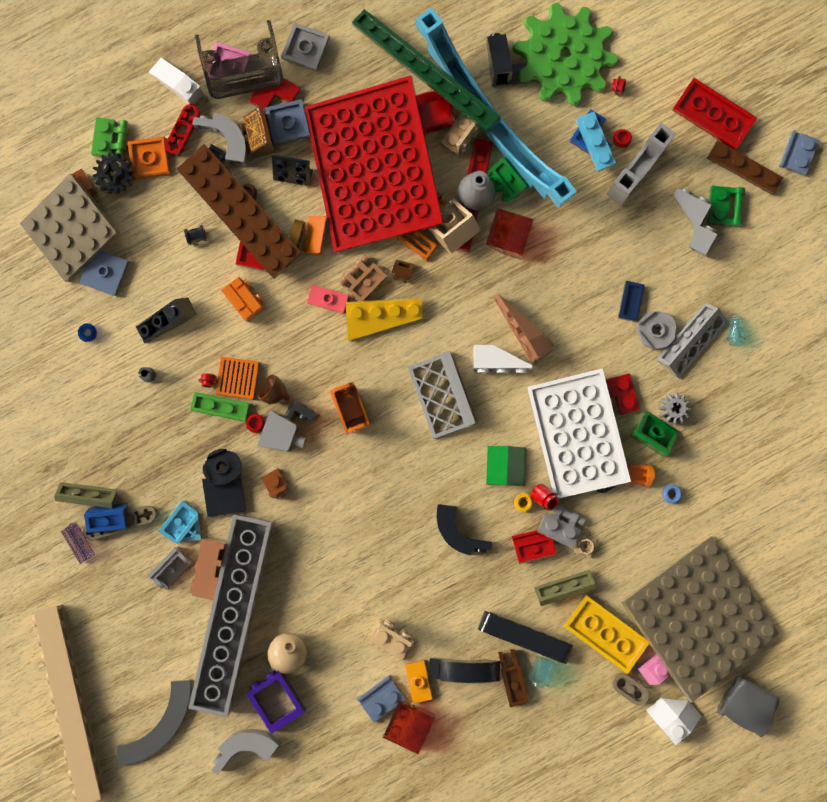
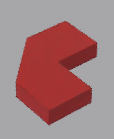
[249,78,301,112]

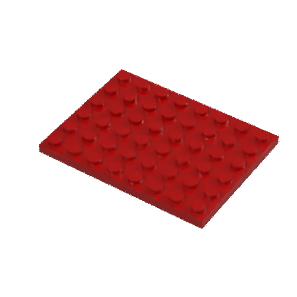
[304,75,444,253]

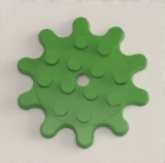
[512,3,618,106]

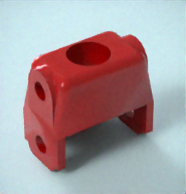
[416,91,455,134]

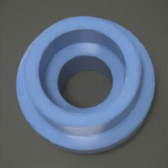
[662,484,682,504]

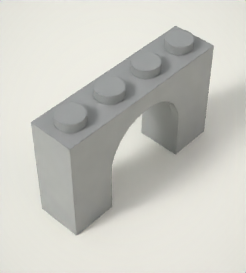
[606,123,676,206]

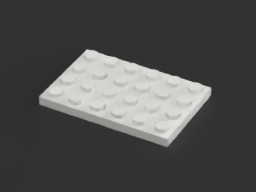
[527,368,631,498]

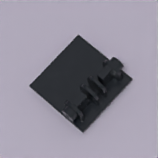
[272,155,313,186]

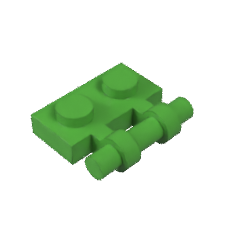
[91,117,129,157]

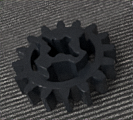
[93,152,135,194]

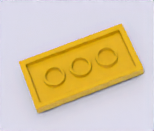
[563,595,649,674]

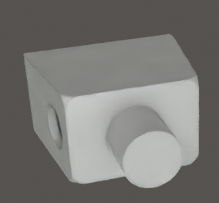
[258,411,306,452]

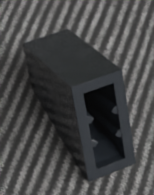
[486,33,513,87]

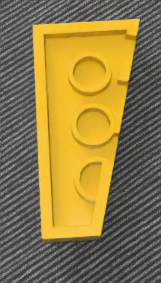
[346,298,423,341]

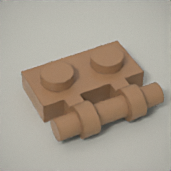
[338,255,388,301]

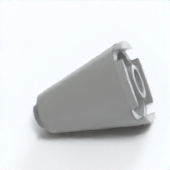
[458,171,495,211]

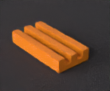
[397,231,438,261]

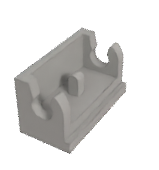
[147,547,194,590]

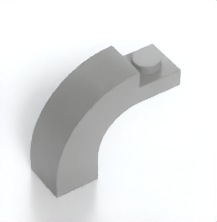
[193,112,248,167]
[212,729,281,775]

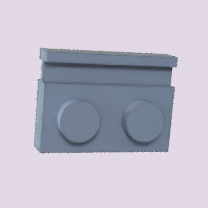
[778,130,819,176]
[357,675,405,722]

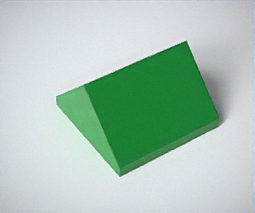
[630,411,679,457]
[486,446,526,486]

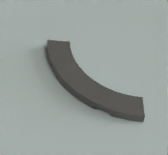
[117,679,192,766]

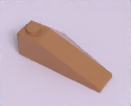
[494,294,554,363]

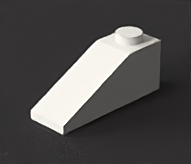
[149,58,204,105]

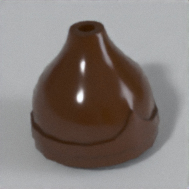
[258,374,290,405]

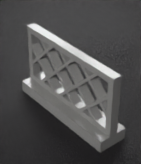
[408,351,478,439]

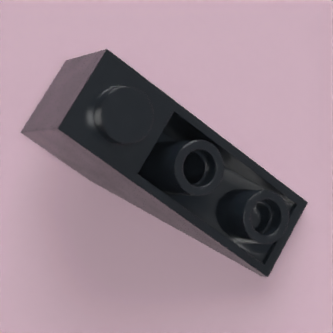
[136,297,197,343]

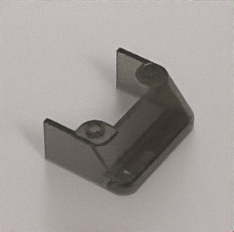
[195,20,283,99]

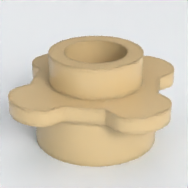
[574,535,597,558]

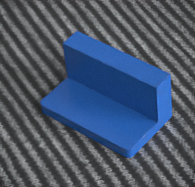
[84,503,128,533]

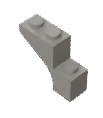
[674,188,718,257]

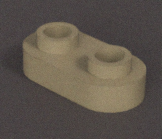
[612,673,649,705]

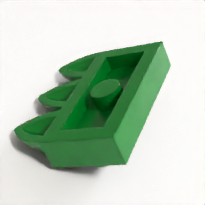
[487,157,529,202]

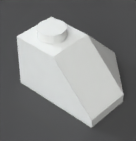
[646,698,701,745]

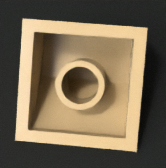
[429,199,481,254]

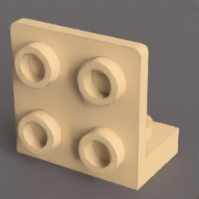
[440,113,481,157]
[369,619,414,660]

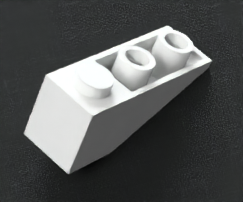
[473,345,532,374]

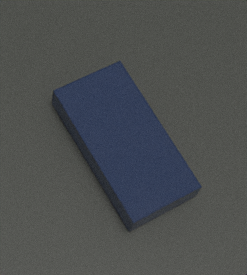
[618,281,645,322]

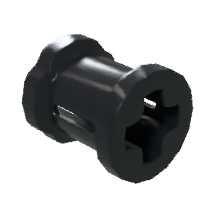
[184,225,207,246]

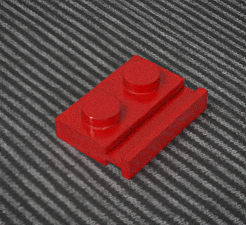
[512,530,557,565]

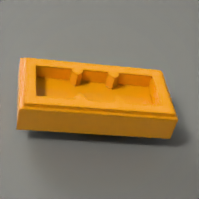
[405,660,432,704]

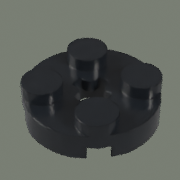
[202,449,242,488]

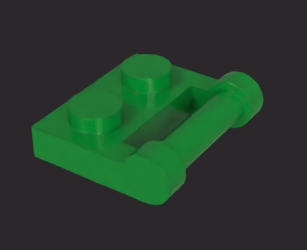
[707,185,745,227]

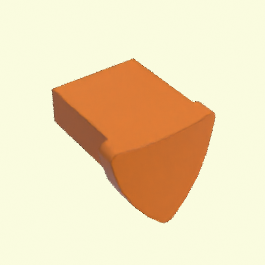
[627,464,655,488]

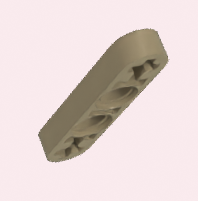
[83,506,158,540]

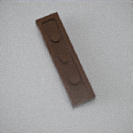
[707,140,783,195]

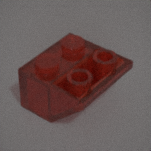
[486,208,534,260]
[382,700,435,754]

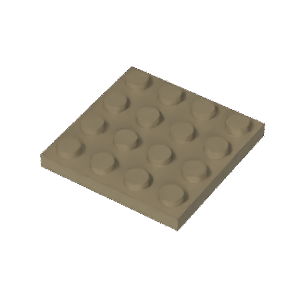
[20,174,120,282]

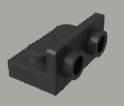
[286,402,320,422]

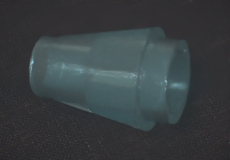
[726,316,746,346]

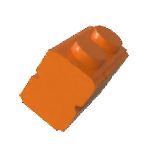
[221,277,265,322]

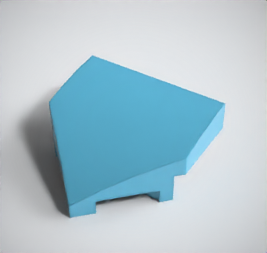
[158,500,201,544]

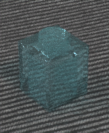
[529,656,556,688]

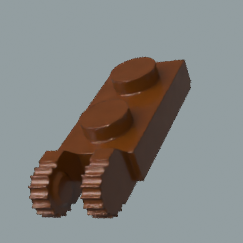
[498,649,529,707]

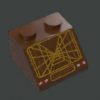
[241,105,276,158]

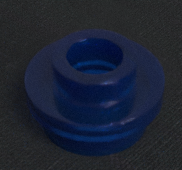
[78,323,97,342]

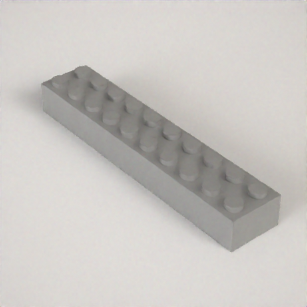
[188,514,274,717]

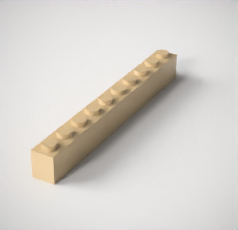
[33,604,106,802]

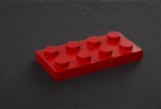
[672,77,757,150]

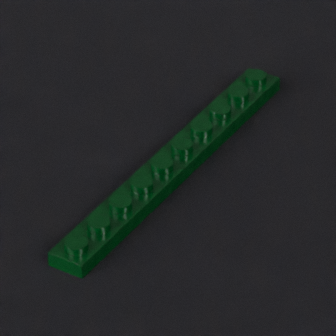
[352,9,501,133]

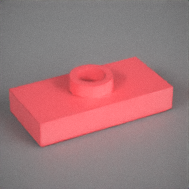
[307,285,349,314]

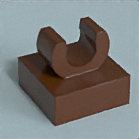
[392,259,414,283]

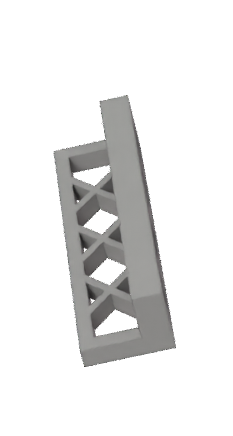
[657,302,728,378]

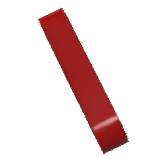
[165,104,201,156]

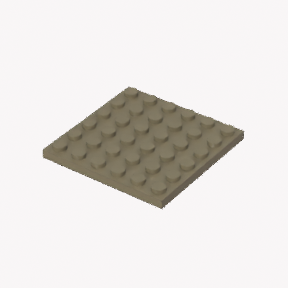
[621,536,780,703]

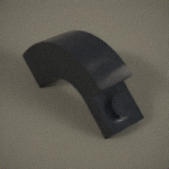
[436,504,492,555]
[429,657,500,683]

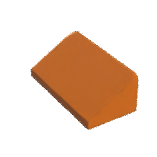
[302,216,327,256]

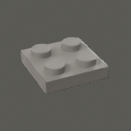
[281,23,330,72]

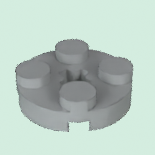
[636,311,676,350]

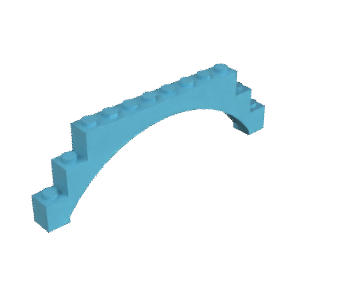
[416,7,577,209]

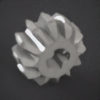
[658,392,692,425]

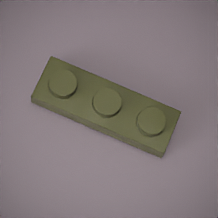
[54,482,118,508]
[534,570,596,606]

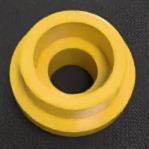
[514,493,533,512]

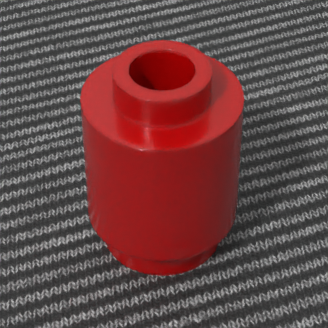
[531,484,559,511]

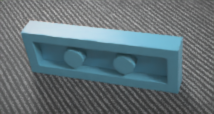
[576,112,616,172]

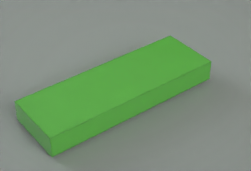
[190,392,251,422]

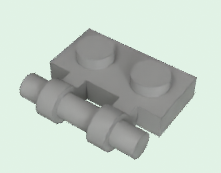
[537,504,586,548]

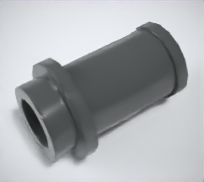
[138,367,156,383]

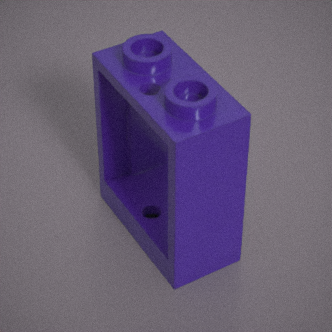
[246,670,306,734]

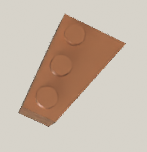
[190,537,227,600]

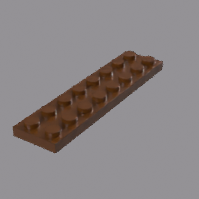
[177,144,303,279]

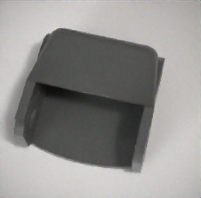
[717,676,780,738]

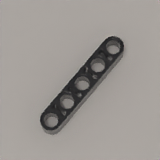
[478,611,573,664]

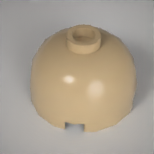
[267,633,307,674]

